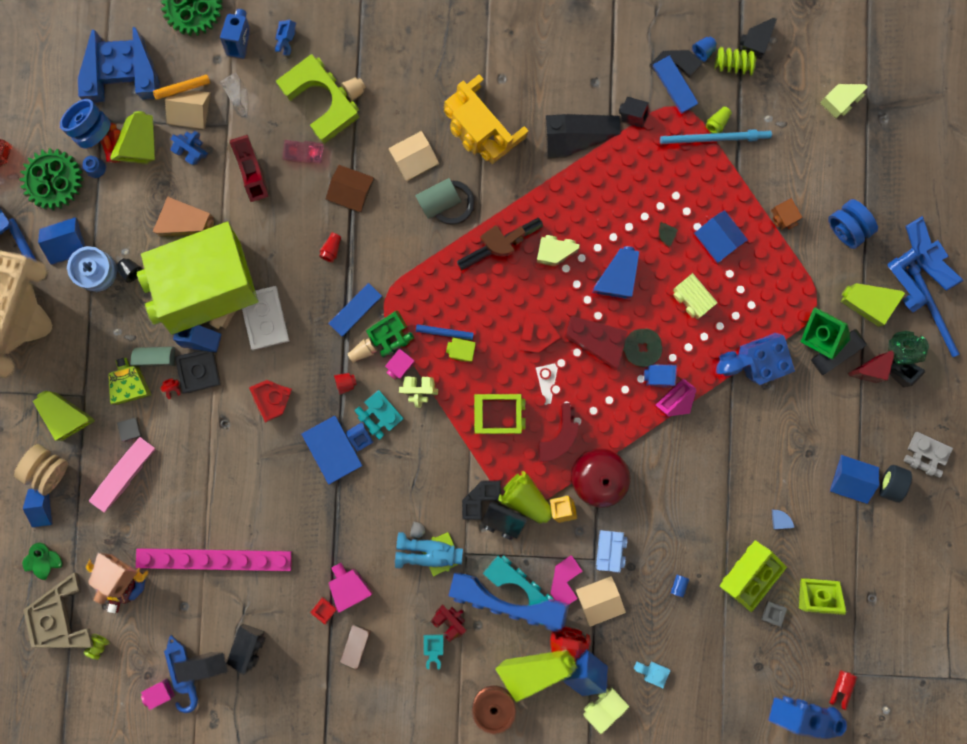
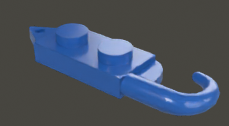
[164,635,198,713]

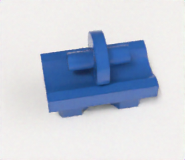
[171,131,208,165]

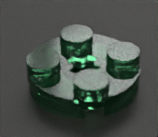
[623,329,662,367]
[888,331,929,365]

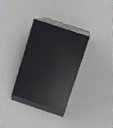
[889,353,925,388]

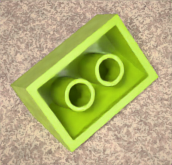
[719,540,787,613]

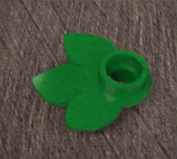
[22,542,62,580]

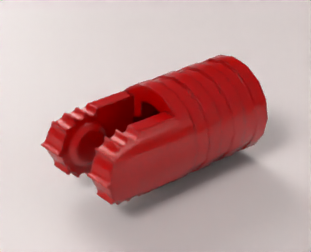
[829,670,857,710]

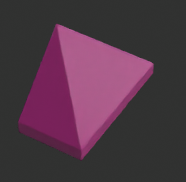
[656,379,696,416]

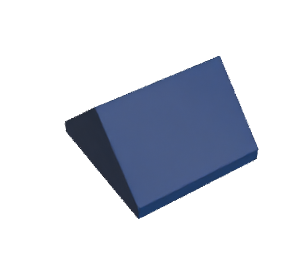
[694,210,748,263]
[38,217,86,265]
[830,455,879,504]
[562,649,608,696]

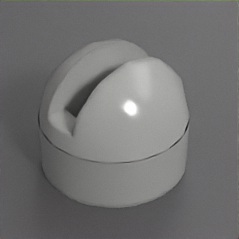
[410,522,425,538]

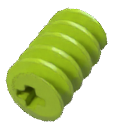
[715,47,756,76]

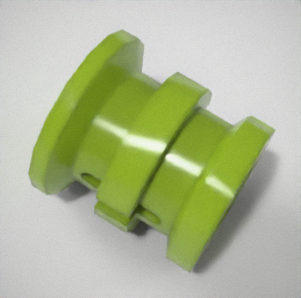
[83,634,109,660]

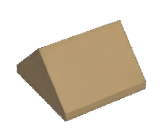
[165,90,211,130]

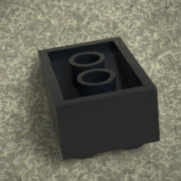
[481,502,527,541]

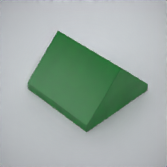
[800,307,851,359]

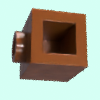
[771,198,803,230]

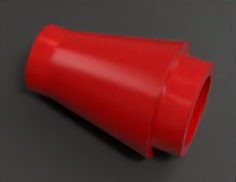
[319,233,342,262]

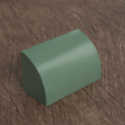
[415,178,462,219]
[131,346,175,367]

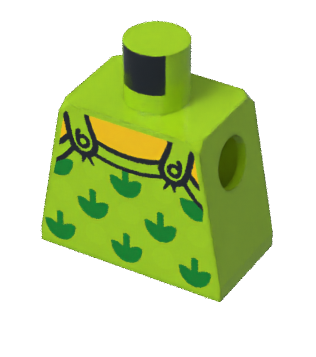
[108,358,152,405]

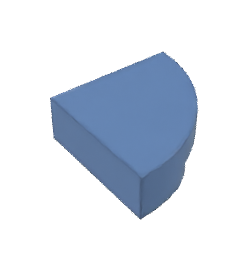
[772,510,794,529]

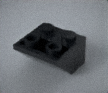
[226,624,266,675]

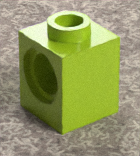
[446,338,476,363]

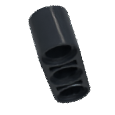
[811,329,867,375]

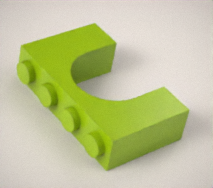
[276,54,359,145]

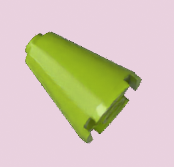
[499,471,552,524]

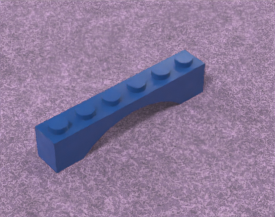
[449,572,570,631]

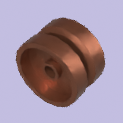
[472,685,516,734]

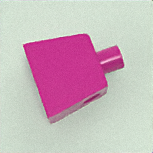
[329,562,373,613]

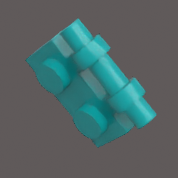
[354,390,404,440]

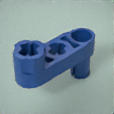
[887,248,929,313]

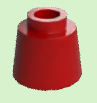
[334,373,357,395]

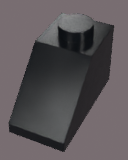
[739,18,777,60]

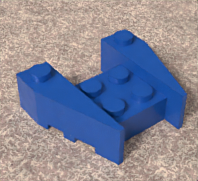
[78,27,160,103]

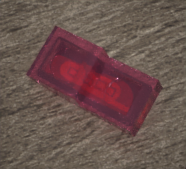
[282,140,323,163]

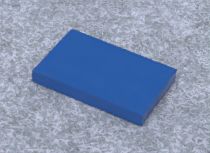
[301,416,363,484]

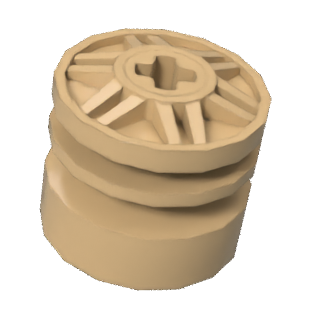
[14,444,68,496]

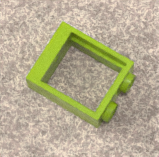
[475,394,525,434]

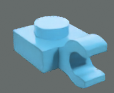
[634,661,670,688]

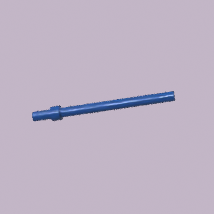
[902,253,959,357]

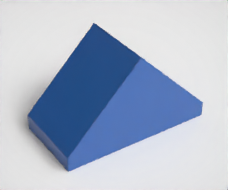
[23,489,52,528]

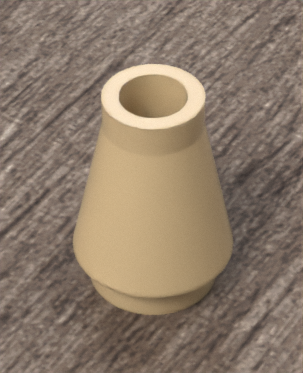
[348,338,377,363]

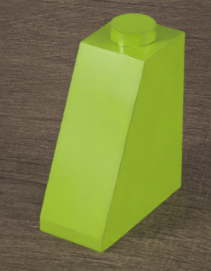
[111,111,155,164]
[840,283,905,327]
[33,390,95,441]

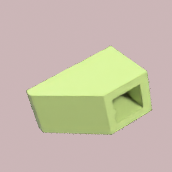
[820,84,867,118]
[537,235,580,266]

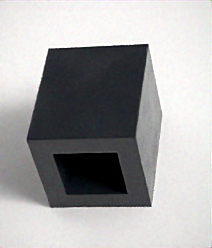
[619,96,650,128]

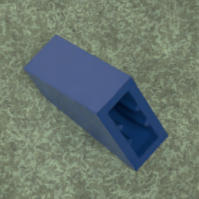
[592,246,639,299]

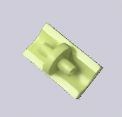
[399,377,438,408]

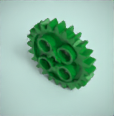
[161,0,223,36]
[19,148,84,210]

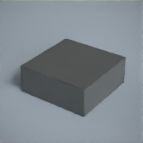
[117,418,142,441]
[761,601,787,627]

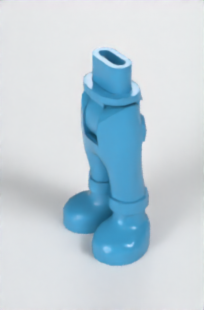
[395,532,463,569]

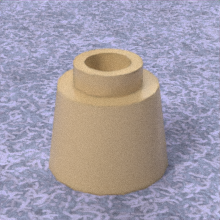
[341,78,366,101]

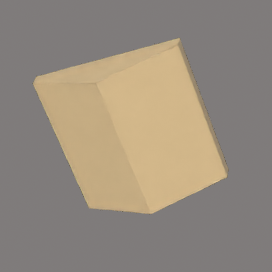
[388,131,439,182]
[576,576,626,627]

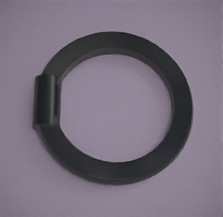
[435,180,475,225]

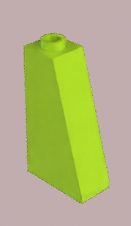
[495,650,577,702]

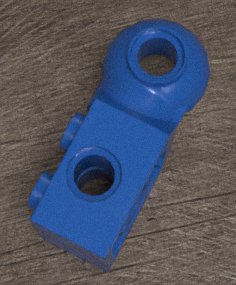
[716,333,795,385]
[768,696,847,739]

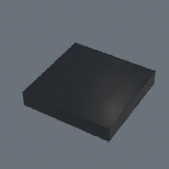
[175,350,221,394]

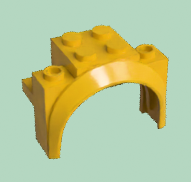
[444,74,529,164]

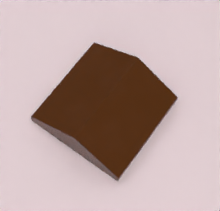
[326,165,374,213]

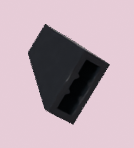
[173,652,228,683]

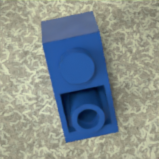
[173,325,221,352]

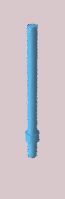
[660,130,772,144]

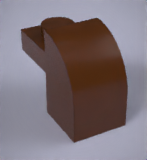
[480,225,525,256]

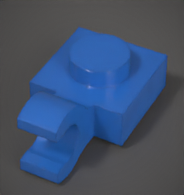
[275,20,296,56]

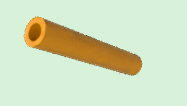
[153,74,210,100]

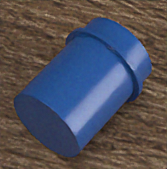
[671,575,690,597]

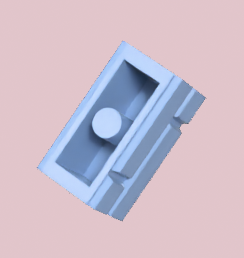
[596,530,627,572]

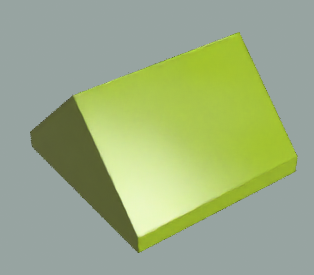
[799,578,846,614]

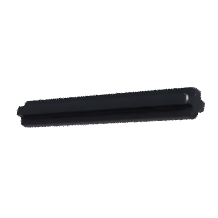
[457,218,543,270]

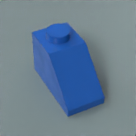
[644,365,676,388]

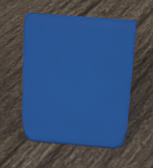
[346,423,373,452]

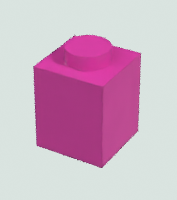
[385,349,415,380]
[141,678,176,710]

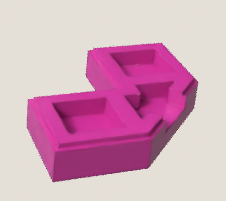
[550,555,582,604]

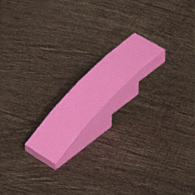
[89,437,155,513]

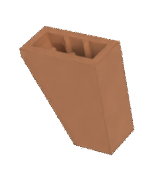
[153,197,214,237]

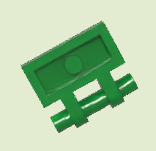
[366,311,414,358]

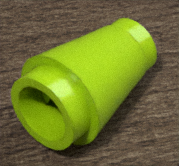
[706,106,732,134]

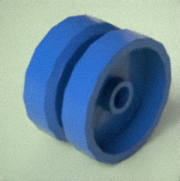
[60,99,111,149]
[828,199,878,249]

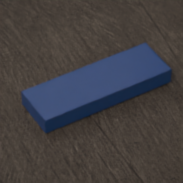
[652,55,698,114]
[328,283,382,337]

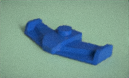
[905,216,964,291]

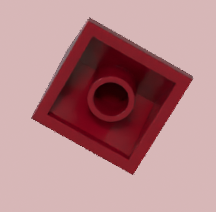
[848,350,894,383]

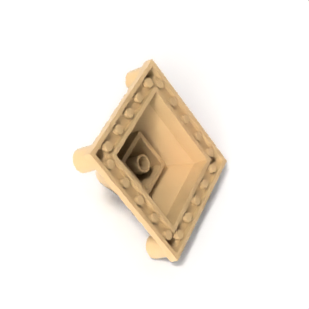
[0,251,52,378]

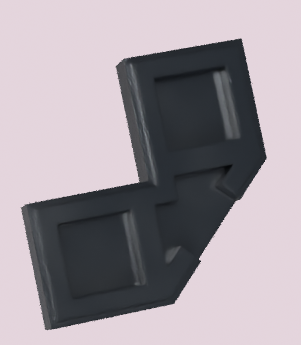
[649,50,703,78]
[462,480,501,520]

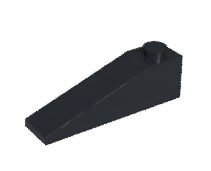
[545,114,621,158]

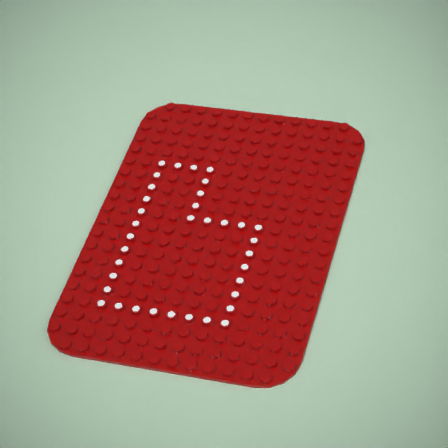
[384,107,817,500]

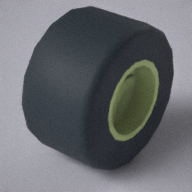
[879,465,912,503]

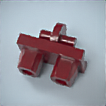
[431,605,467,642]

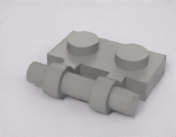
[904,432,953,478]

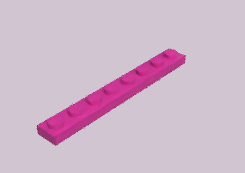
[136,548,292,571]

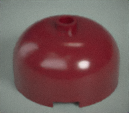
[571,448,631,508]

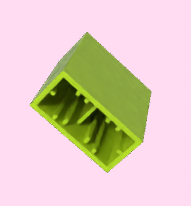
[137,221,259,335]

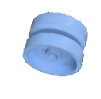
[67,246,117,292]

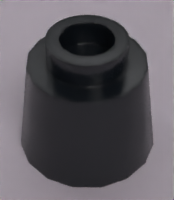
[117,258,142,283]

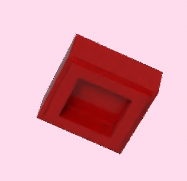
[310,597,337,625]

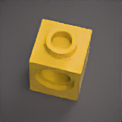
[550,496,577,523]

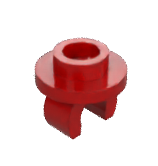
[160,378,181,399]

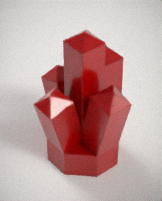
[100,123,124,163]

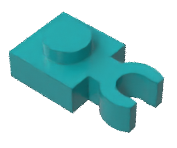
[424,634,443,669]

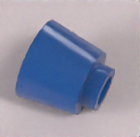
[692,37,717,62]
[82,156,106,178]

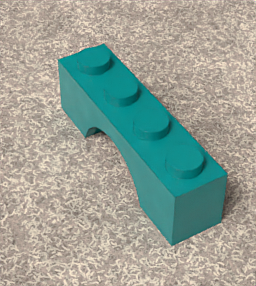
[483,555,555,626]

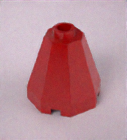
[550,626,591,661]

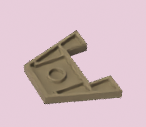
[23,572,94,648]

